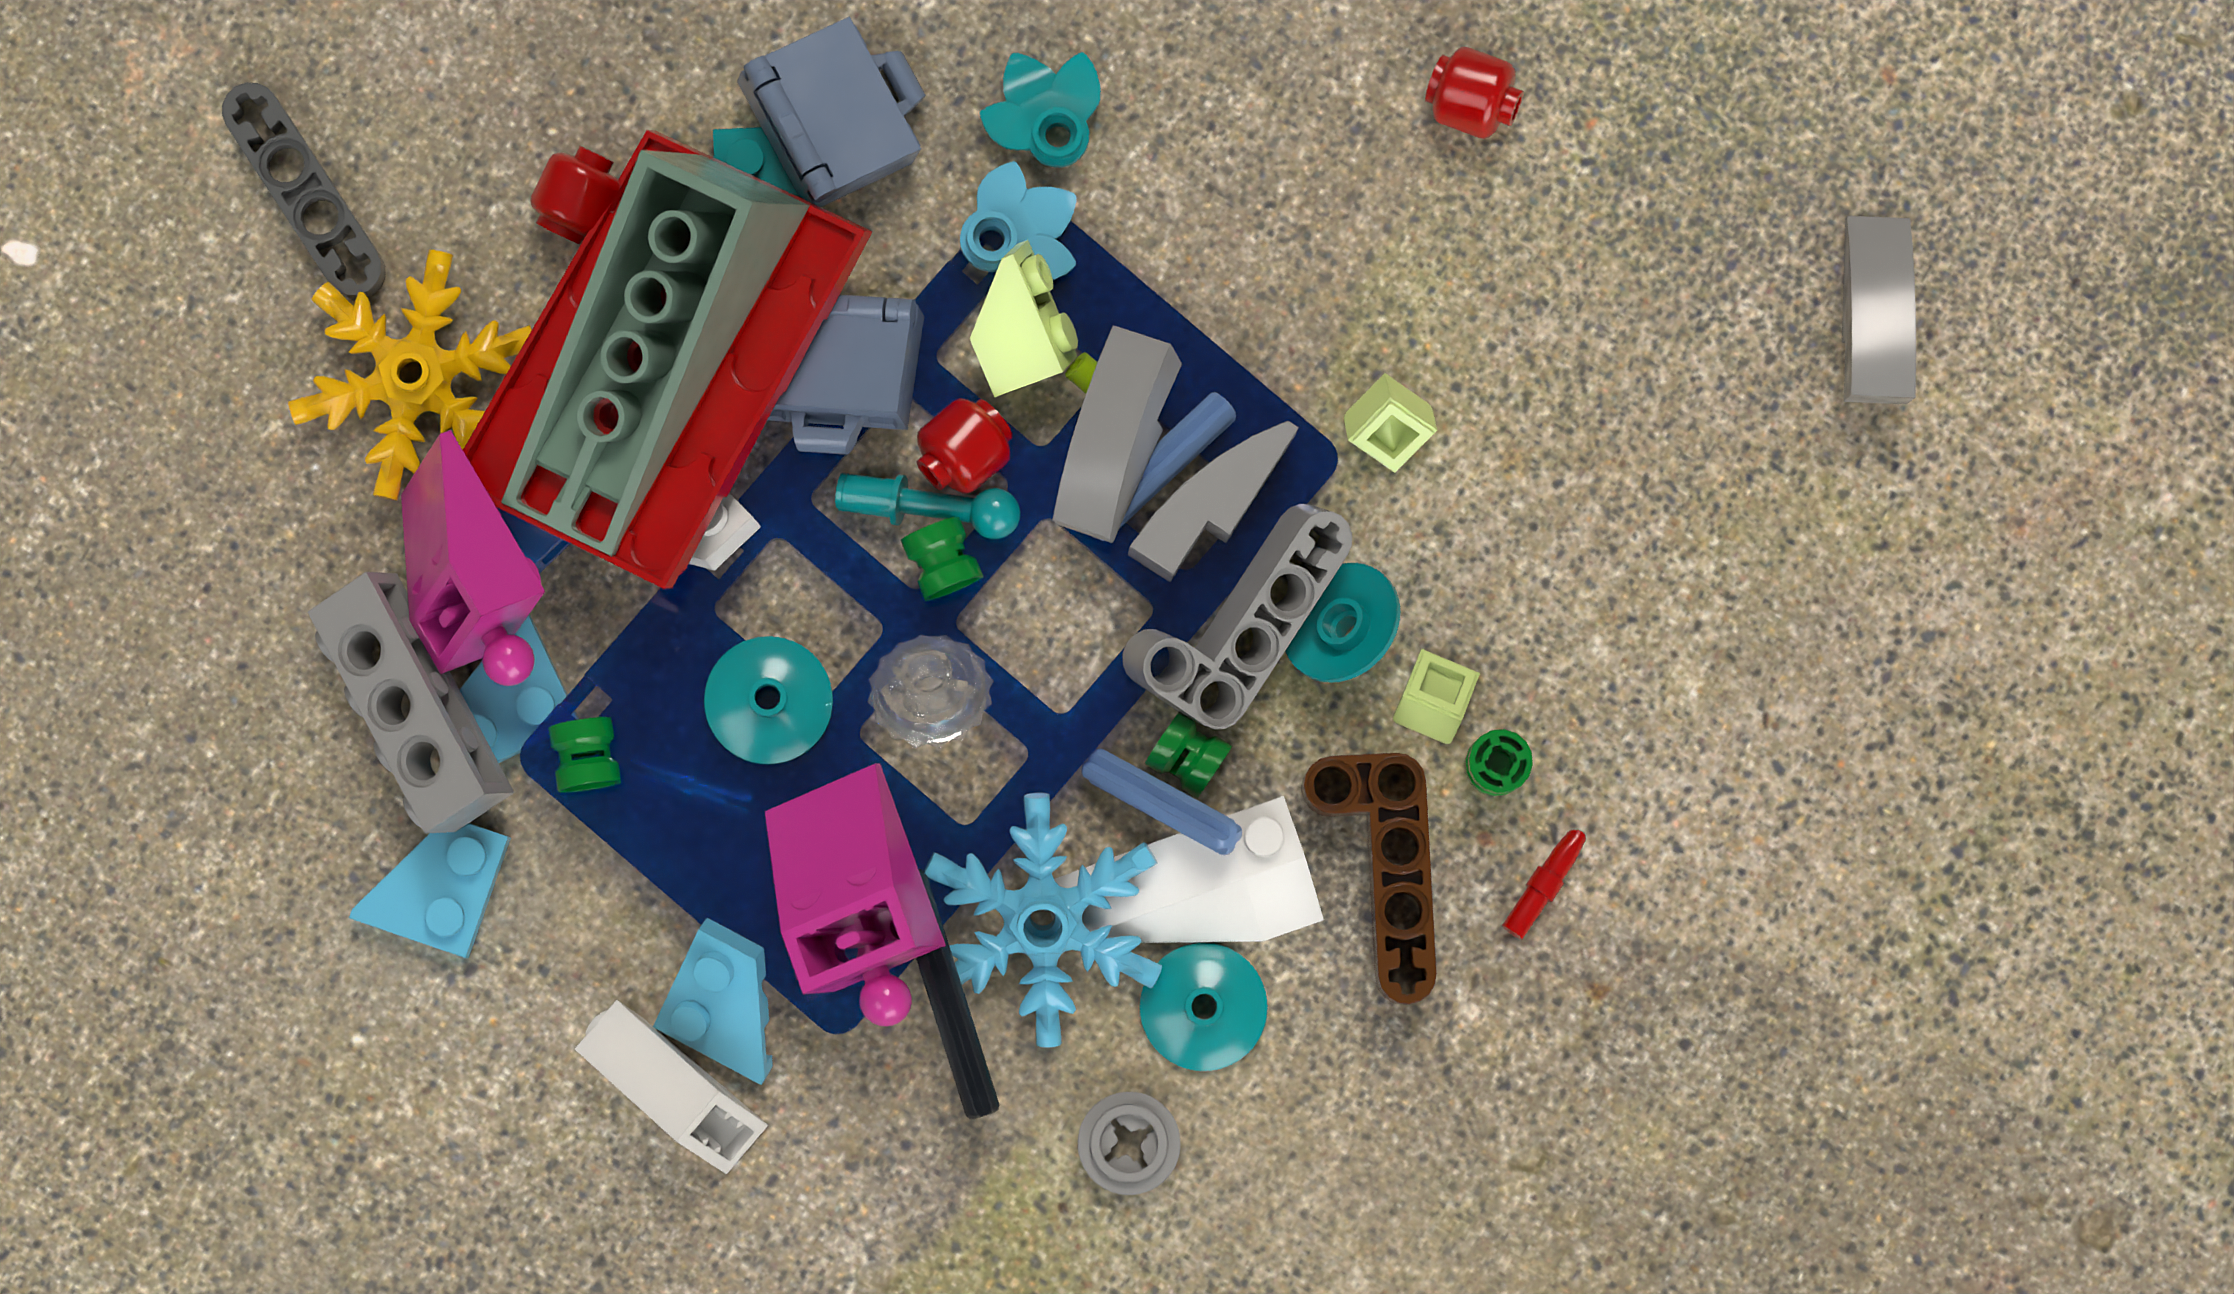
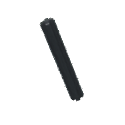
[916,869,1000,1119]

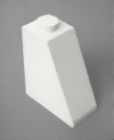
[575,1000,768,1174]

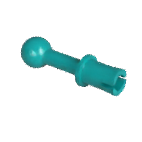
[835,472,1020,539]

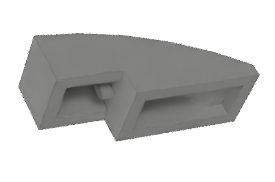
[1842,216,1916,404]
[1053,325,1182,543]
[1128,421,1299,582]

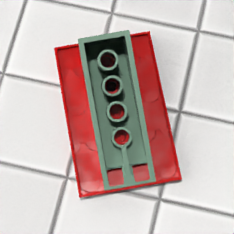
[463,130,873,589]

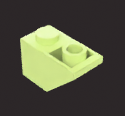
[970,240,1078,397]

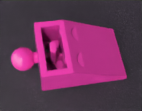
[401,430,545,686]
[765,764,946,1027]

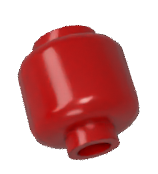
[1425,47,1524,139]
[530,146,623,245]
[916,398,1012,494]

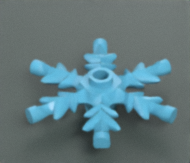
[924,793,1162,1047]

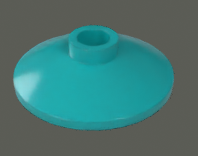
[1285,563,1401,683]
[704,636,833,765]
[1140,943,1268,1071]

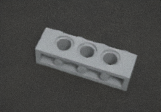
[307,572,514,834]

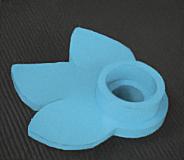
[960,161,1076,280]

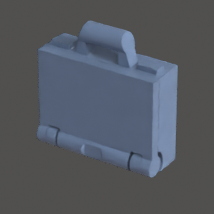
[737,16,926,207]
[767,294,924,455]

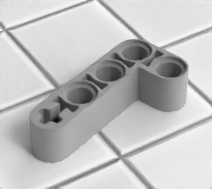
[1123,504,1352,729]

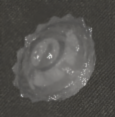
[868,635,993,749]

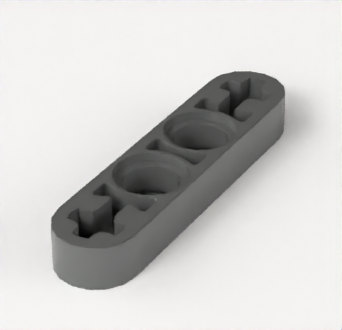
[222,83,386,300]

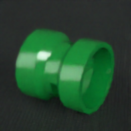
[901,517,983,601]
[1144,711,1233,799]
[548,717,621,793]
[1464,729,1533,797]

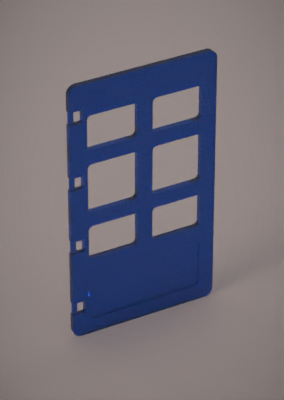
[520,221,1338,1035]

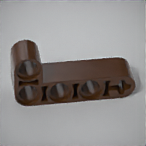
[1301,753,1437,1005]

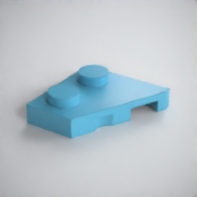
[349,823,511,959]

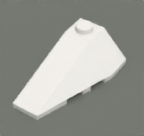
[1050,796,1324,943]

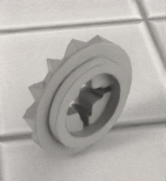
[1078,1092,1180,1195]

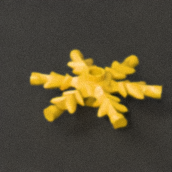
[288,249,532,501]

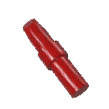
[1501,830,1586,940]

